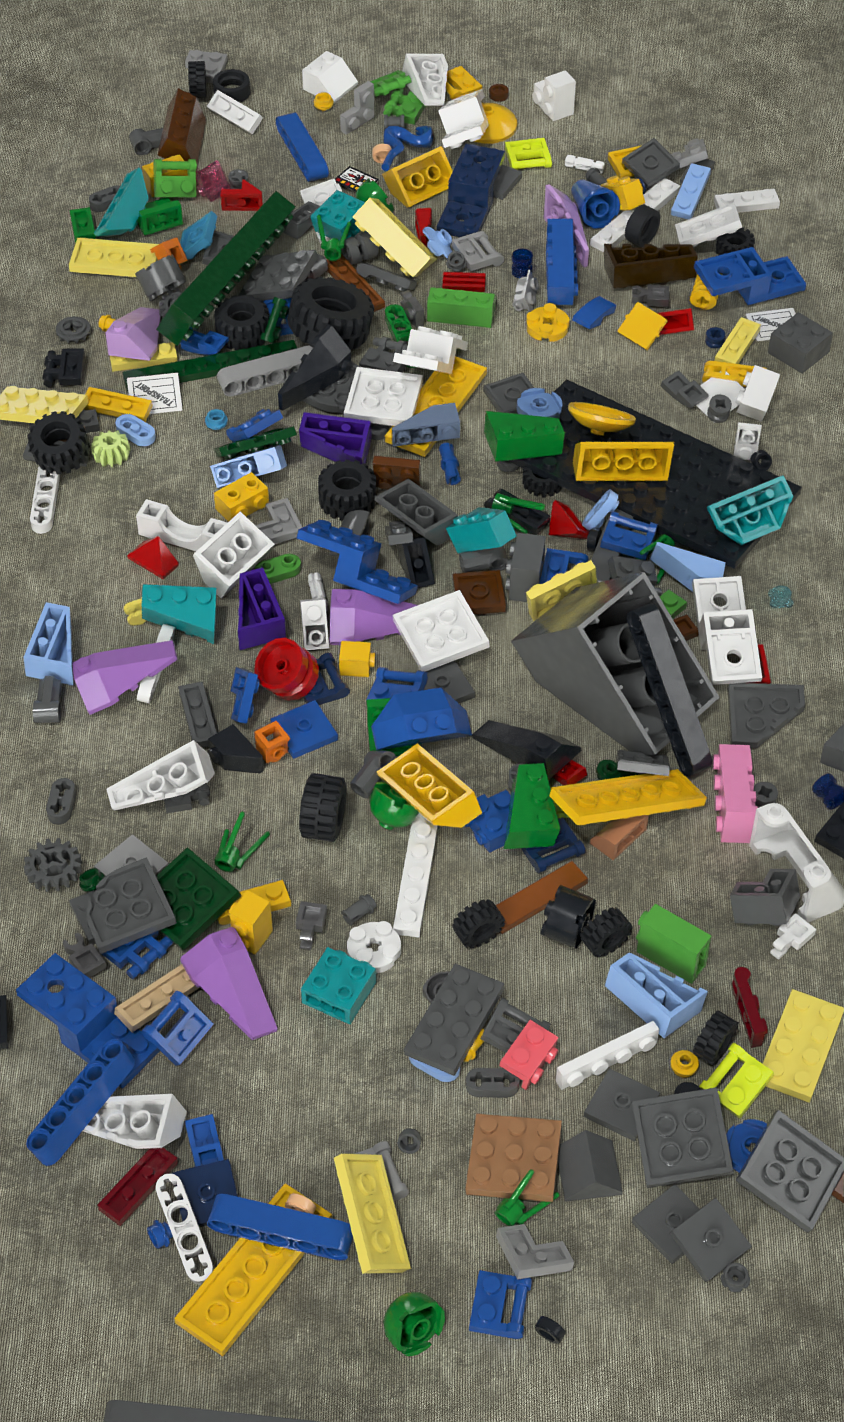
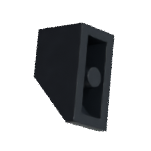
[396,537,435,588]
[208,724,264,774]

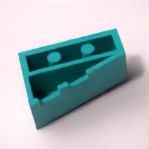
[446,507,517,553]
[141,584,216,644]

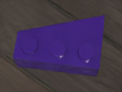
[299,412,372,464]
[238,567,286,650]

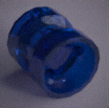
[511,248,533,278]
[812,773,844,810]

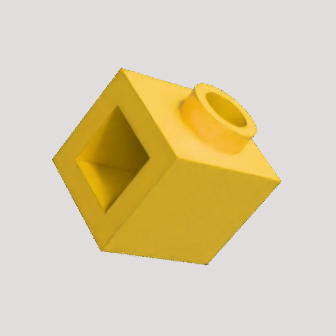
[339,641,375,677]

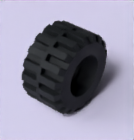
[214,295,269,351]
[28,411,90,475]
[318,460,376,521]
[299,773,347,842]

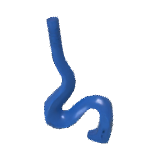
[382,126,433,171]

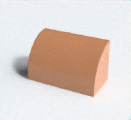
[589,815,649,860]

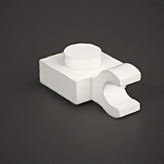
[770,913,816,960]

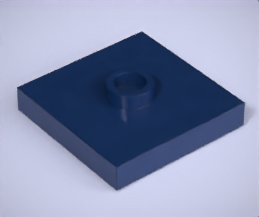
[172,1159,238,1227]

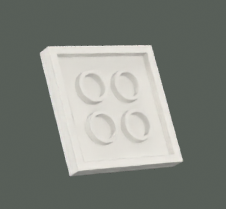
[344,367,423,426]
[393,590,490,672]

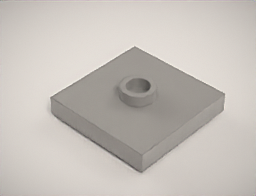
[94,834,169,876]

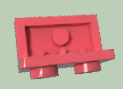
[499,1020,559,1090]

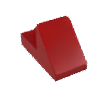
[220,179,263,211]

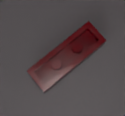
[97,1147,178,1226]

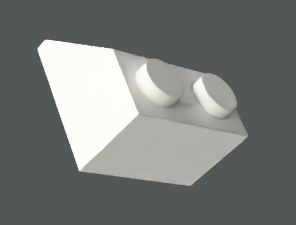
[302,51,358,104]

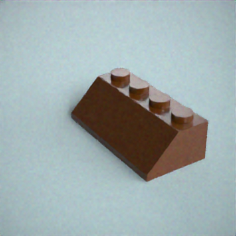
[157,88,206,164]

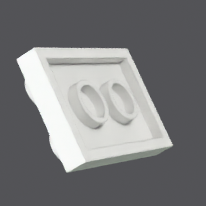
[675,202,742,247]

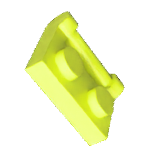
[505,138,552,170]
[699,1043,774,1119]

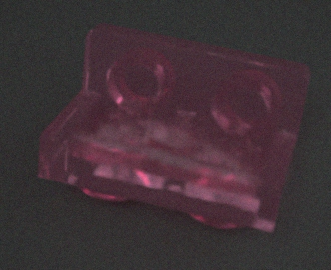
[196,159,231,202]

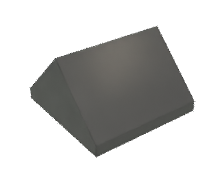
[558,1130,623,1202]

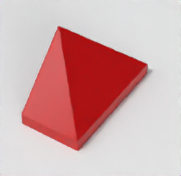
[657,308,694,335]
[549,500,589,539]
[127,536,179,579]

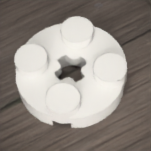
[347,921,401,973]

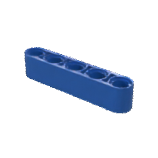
[276,112,329,182]
[26,1039,135,1166]
[207,1194,353,1261]

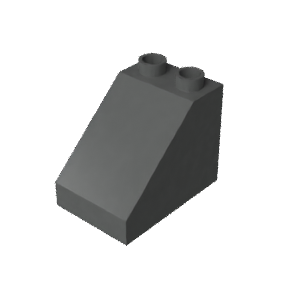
[511,572,720,756]

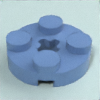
[516,388,562,419]

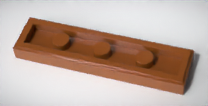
[327,254,385,312]
[496,861,588,934]

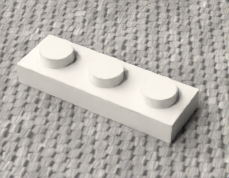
[207,90,263,134]
[714,189,780,213]

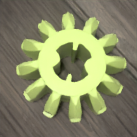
[91,430,130,467]

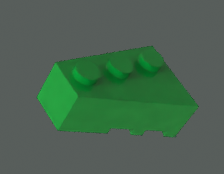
[484,411,565,462]
[503,763,560,849]

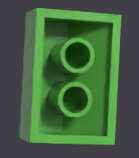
[427,287,497,328]

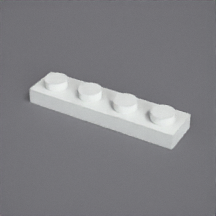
[556,1021,659,1090]

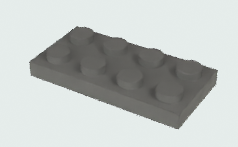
[404,963,505,1076]

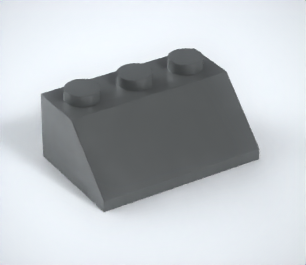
[375,479,458,545]

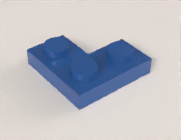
[231,667,259,724]

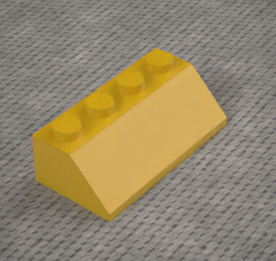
[573,442,674,481]
[376,743,482,828]

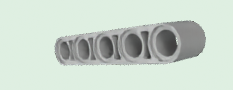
[217,345,313,397]

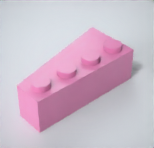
[712,744,758,843]

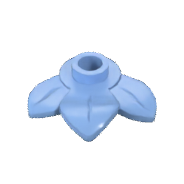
[422,227,452,258]

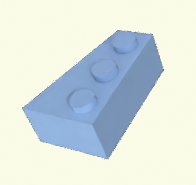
[23,602,74,685]
[605,952,708,1038]

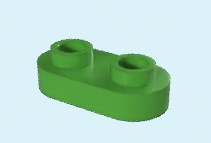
[255,554,301,584]

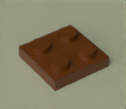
[373,456,421,490]
[452,570,506,614]

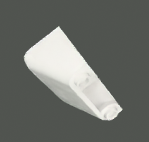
[749,803,844,923]

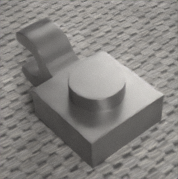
[295,901,327,950]

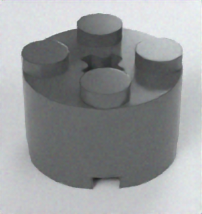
[135,254,186,301]

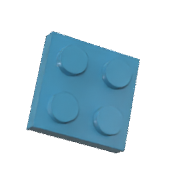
[180,211,218,260]

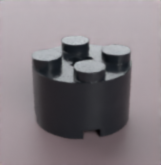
[540,885,597,949]

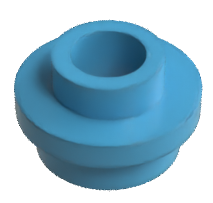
[205,409,228,430]

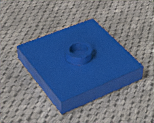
[270,700,338,759]

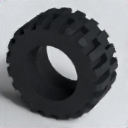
[287,277,374,350]

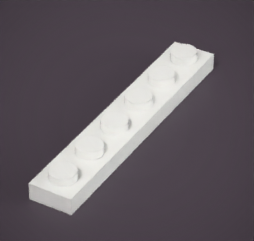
[590,178,681,252]
[393,813,438,938]

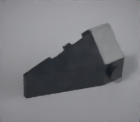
[278,324,353,411]
[472,720,582,781]

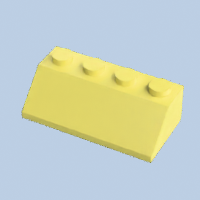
[353,198,438,277]

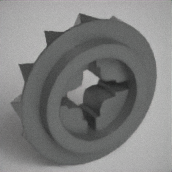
[56,316,91,344]

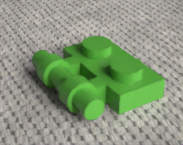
[370,70,412,97]
[383,88,425,125]

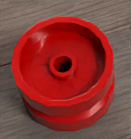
[254,638,319,701]

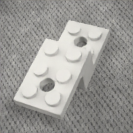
[438,89,489,149]
[393,326,468,374]
[692,576,762,685]

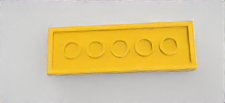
[385,356,487,457]
[549,769,707,825]
[174,1183,332,1357]

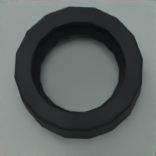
[213,69,251,103]
[625,204,661,248]

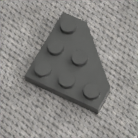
[728,683,805,748]

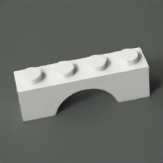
[136,499,227,551]

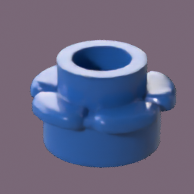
[147,1220,173,1249]

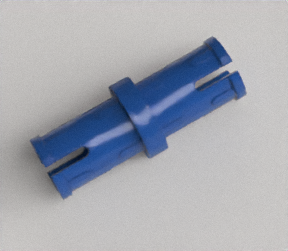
[439,442,461,485]

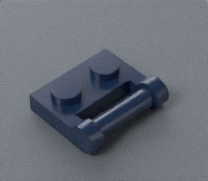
[303,653,350,705]
[521,817,586,873]

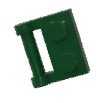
[260,297,289,343]

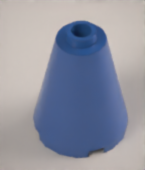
[571,180,620,229]

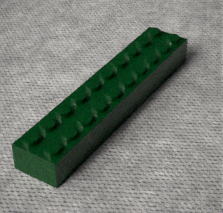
[156,191,296,346]

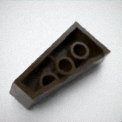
[604,244,698,288]

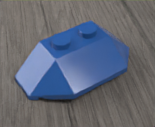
[371,688,472,751]

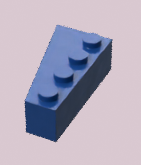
[546,219,578,305]

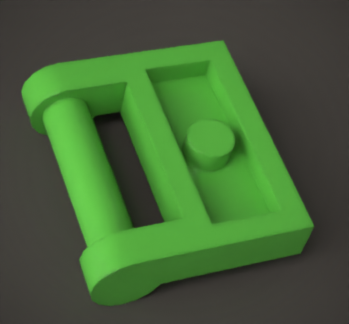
[153,159,197,197]

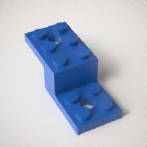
[694,247,806,305]
[297,520,418,604]
[16,953,160,1089]

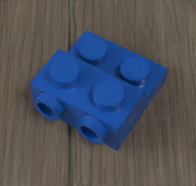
[465,790,511,853]

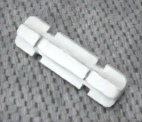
[565,155,605,174]
[308,572,328,611]

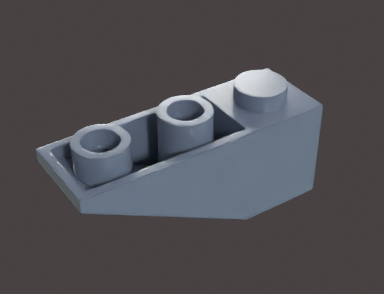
[392,403,460,446]

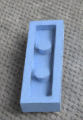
[671,163,711,219]

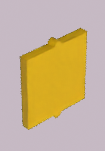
[617,302,668,350]

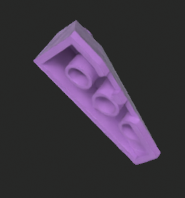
[330,589,418,645]
[72,640,177,715]
[180,927,278,1040]

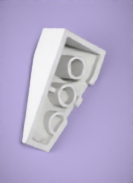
[402,54,448,106]
[107,740,215,811]
[83,1094,187,1149]

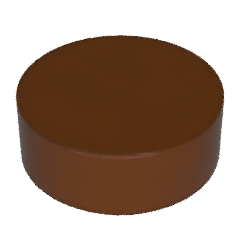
[489,84,509,102]

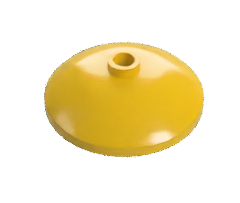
[474,103,517,144]
[568,402,636,435]

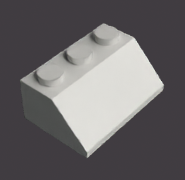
[193,512,275,599]

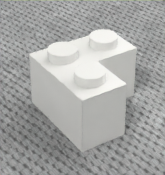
[532,70,576,121]

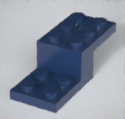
[436,144,505,237]

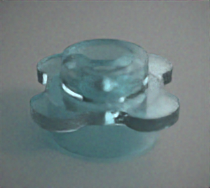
[768,585,794,608]

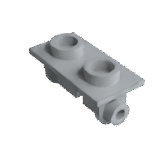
[512,270,539,312]

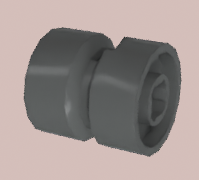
[341,231,378,266]

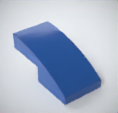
[572,296,617,329]
[180,330,229,355]
[185,1114,224,1167]

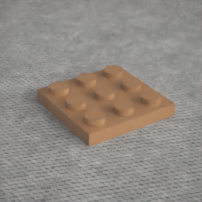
[465,1114,562,1202]

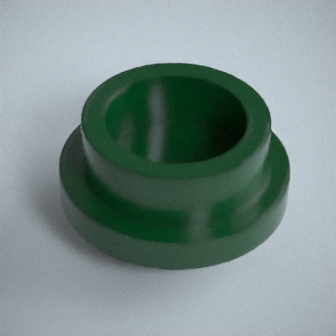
[79,868,105,892]

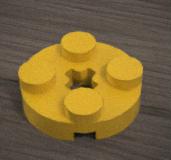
[526,303,570,342]

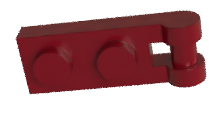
[731,967,768,1048]

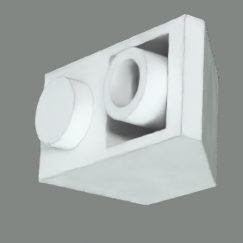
[733,422,762,460]
[300,598,329,650]

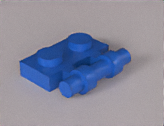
[102,931,172,979]

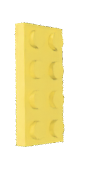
[69,238,159,277]
[0,386,89,423]
[763,989,844,1103]
[334,1154,411,1274]

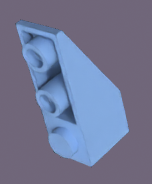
[210,445,287,488]
[650,542,726,592]

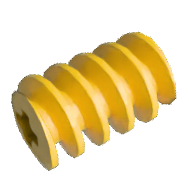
[689,273,723,310]

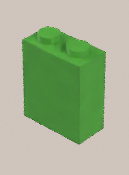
[636,904,711,984]

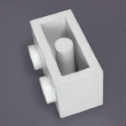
[736,365,780,422]

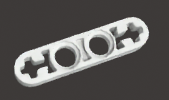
[30,467,60,534]
[137,624,176,704]
[156,1173,214,1285]

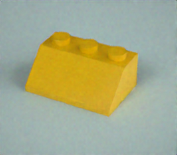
[382,146,453,208]

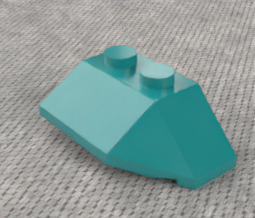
[93,167,149,236]
[707,475,793,545]

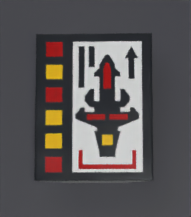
[335,166,379,191]

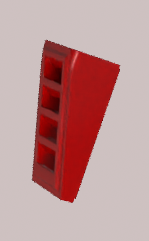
[415,208,432,247]

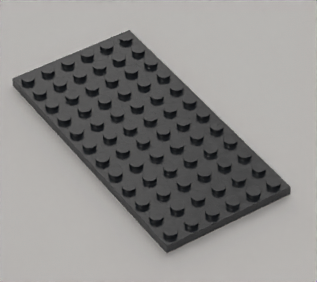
[507,379,802,569]

